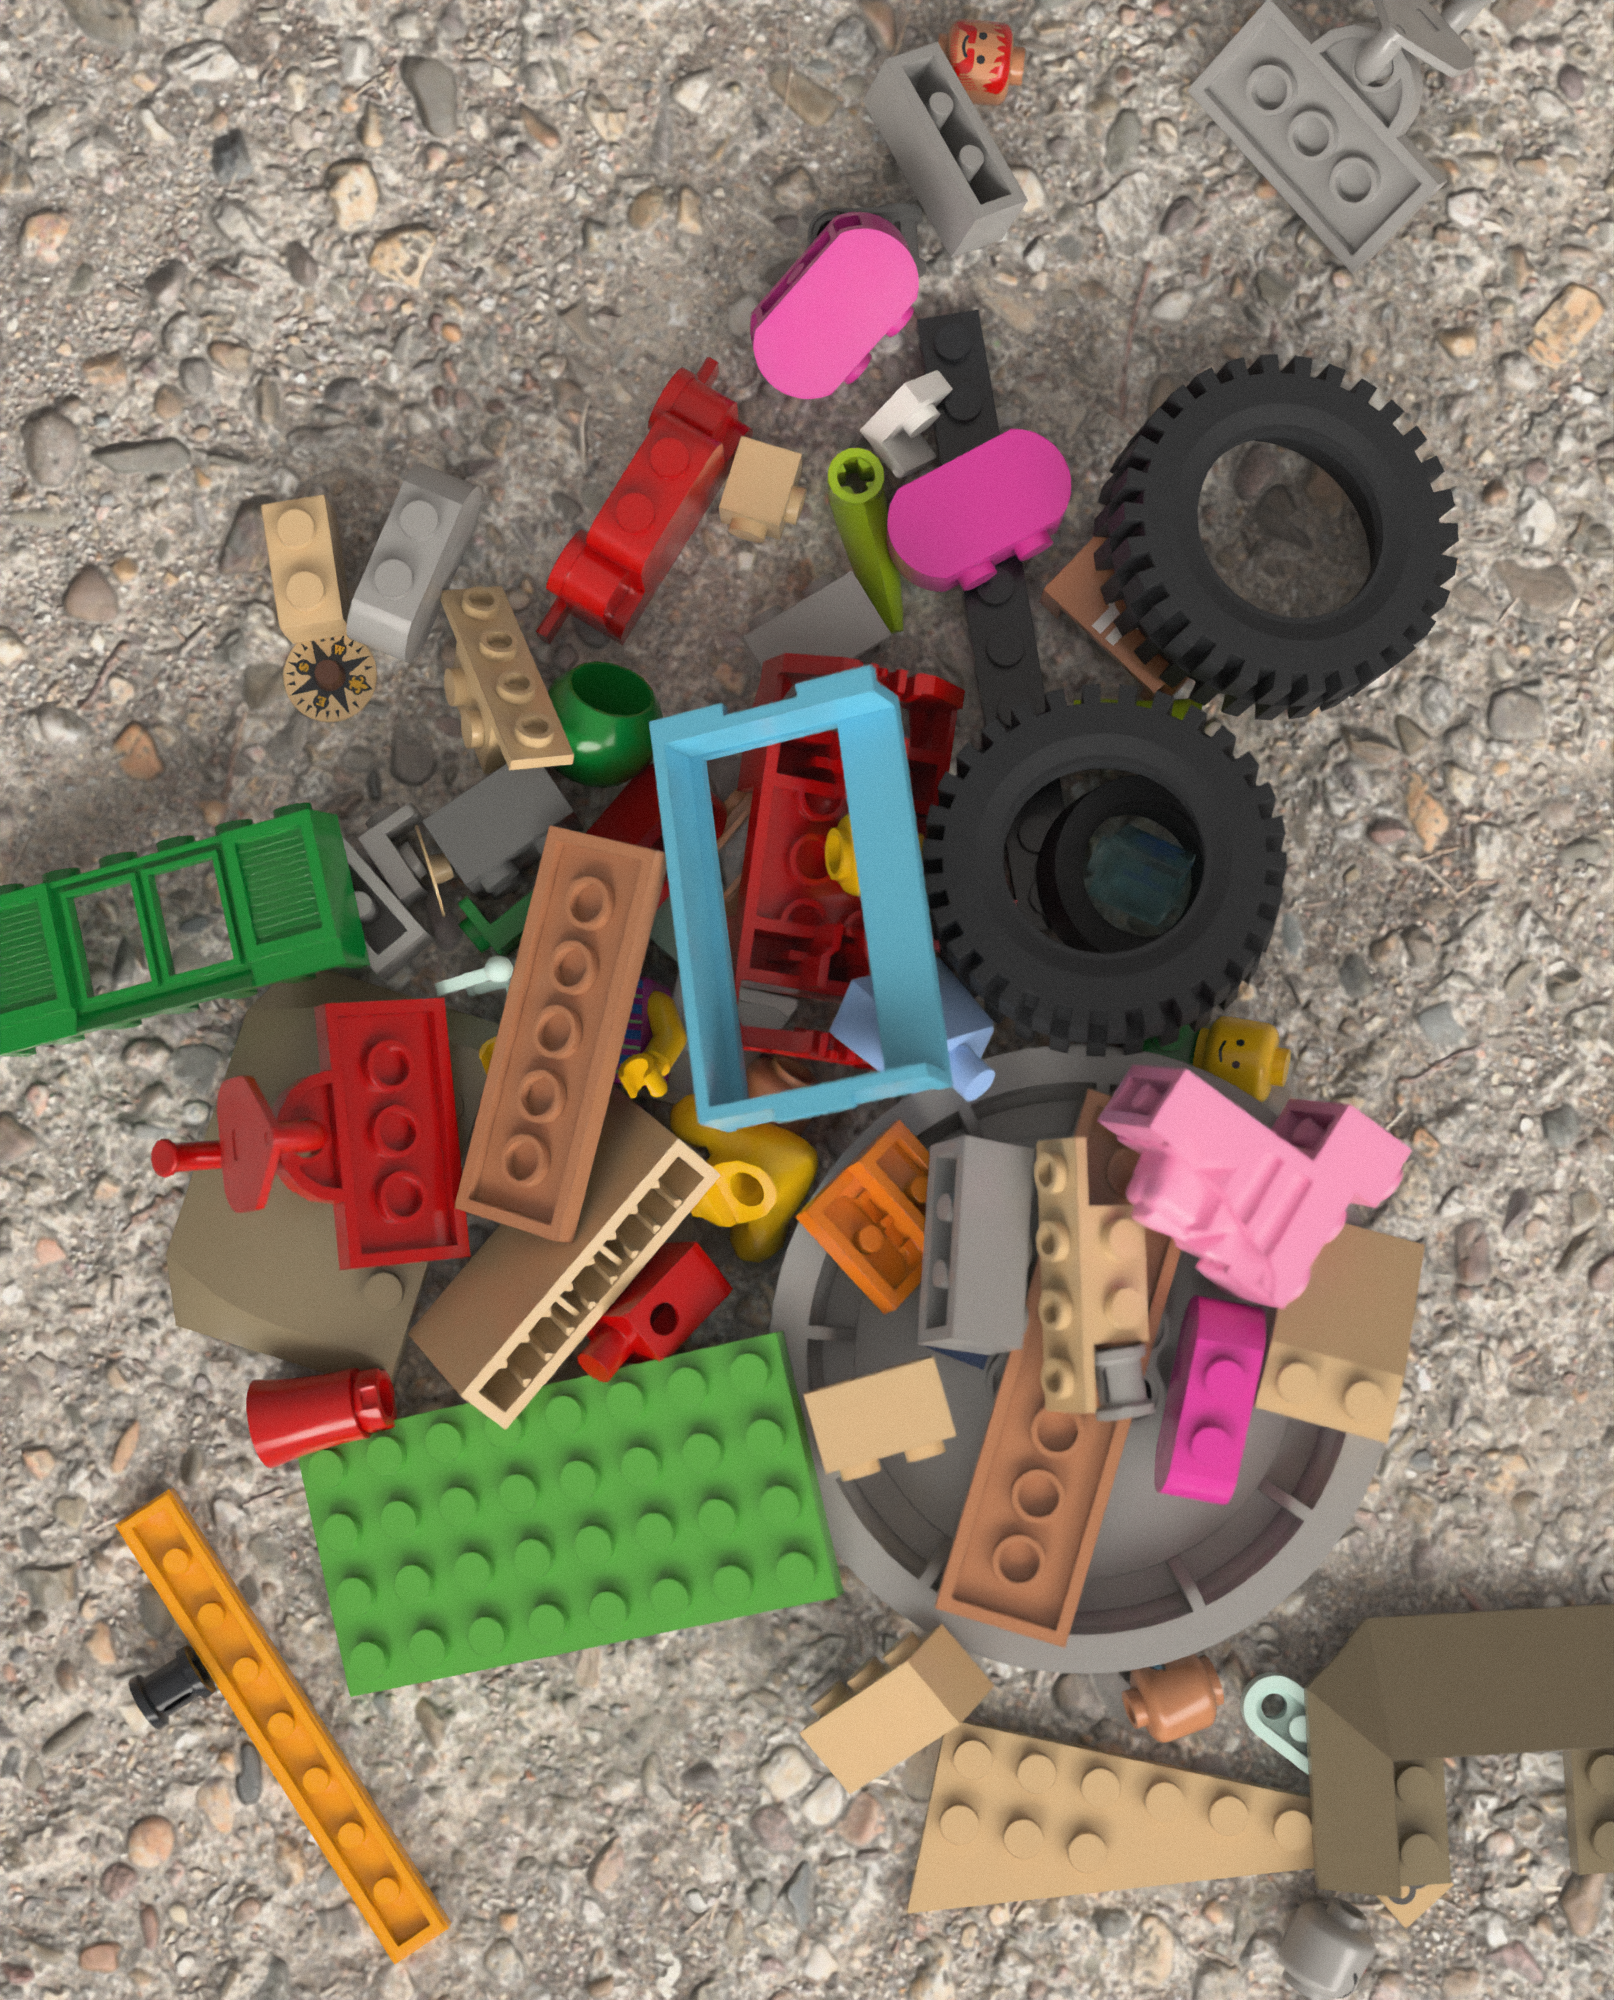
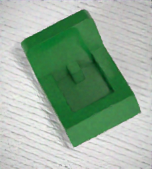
[457,890,533,957]

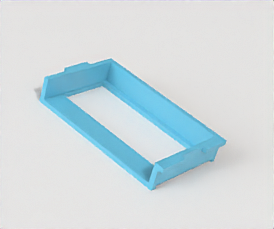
[649,665,954,1133]

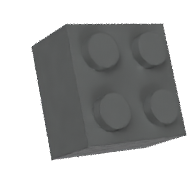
[422,763,585,900]

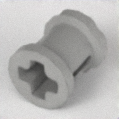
[1094,1343,1155,1421]

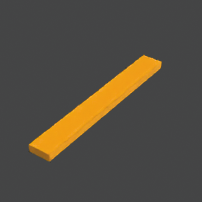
[115,1487,452,1965]

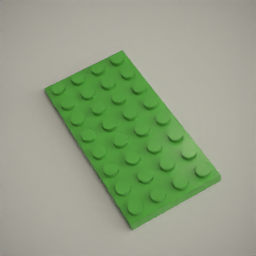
[298,1330,844,1697]

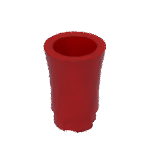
[246,1368,397,1469]

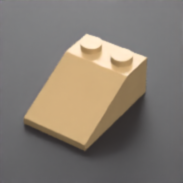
[1253,1223,1425,1443]

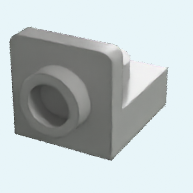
[357,802,429,908]

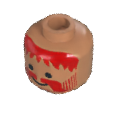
[938,18,1025,106]

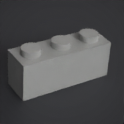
[863,41,1028,258]
[917,1135,1036,1355]

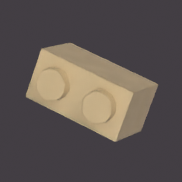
[261,495,351,644]
[803,1355,957,1481]

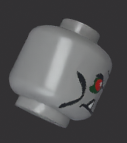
[1277,1897,1376,2000]

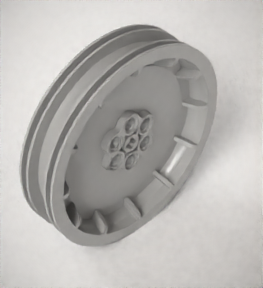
[769,1044,1384,1674]

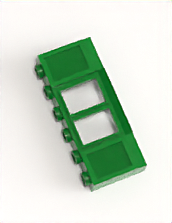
[0,802,370,1057]

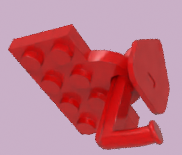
[151,998,471,1270]

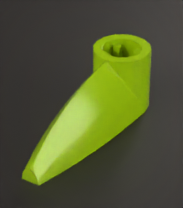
[828,448,904,634]

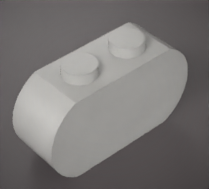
[346,463,482,663]

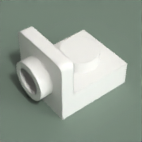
[860,370,953,478]

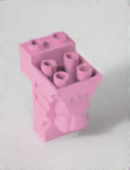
[1097,1065,1412,1309]

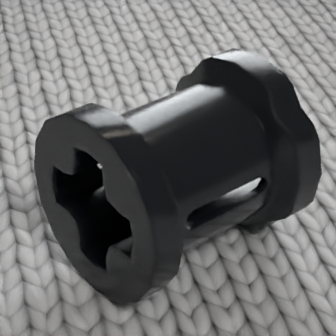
[128,1645,216,1730]

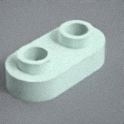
[1240,1672,1309,1775]

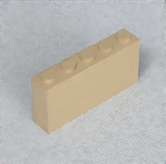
[408,1088,721,1430]

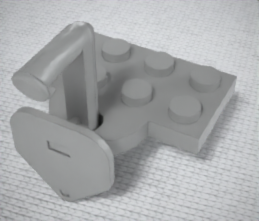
[1187,0,1496,273]

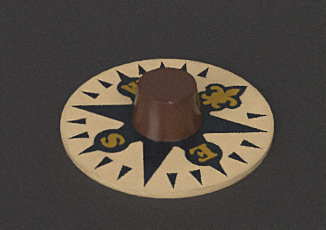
[283,635,377,722]

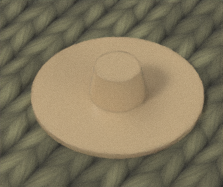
[415,825,454,917]

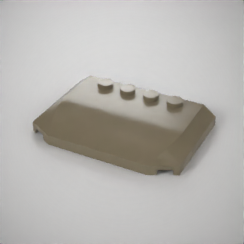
[166,970,500,1387]

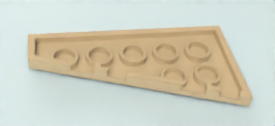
[906,1719,1314,1914]

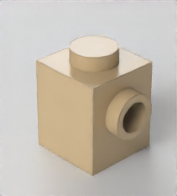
[719,436,807,543]

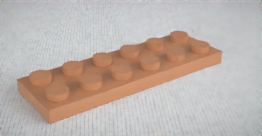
[454,825,667,1243]

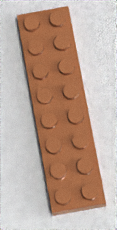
[934,1089,1181,1648]

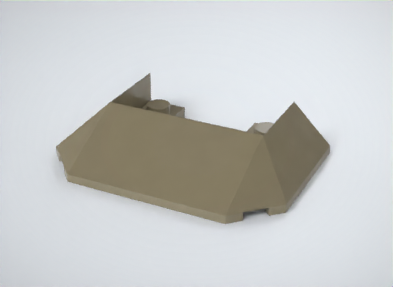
[1304,1603,1614,1898]

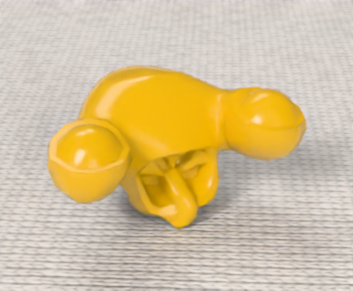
[670,1094,819,1263]

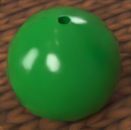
[547,661,663,788]

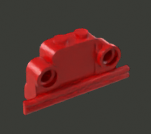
[535,357,753,646]

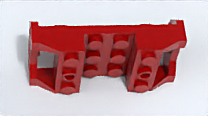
[726,653,965,1072]

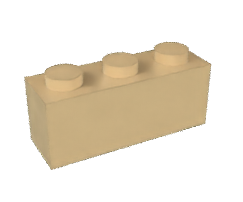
[799,1624,994,1794]

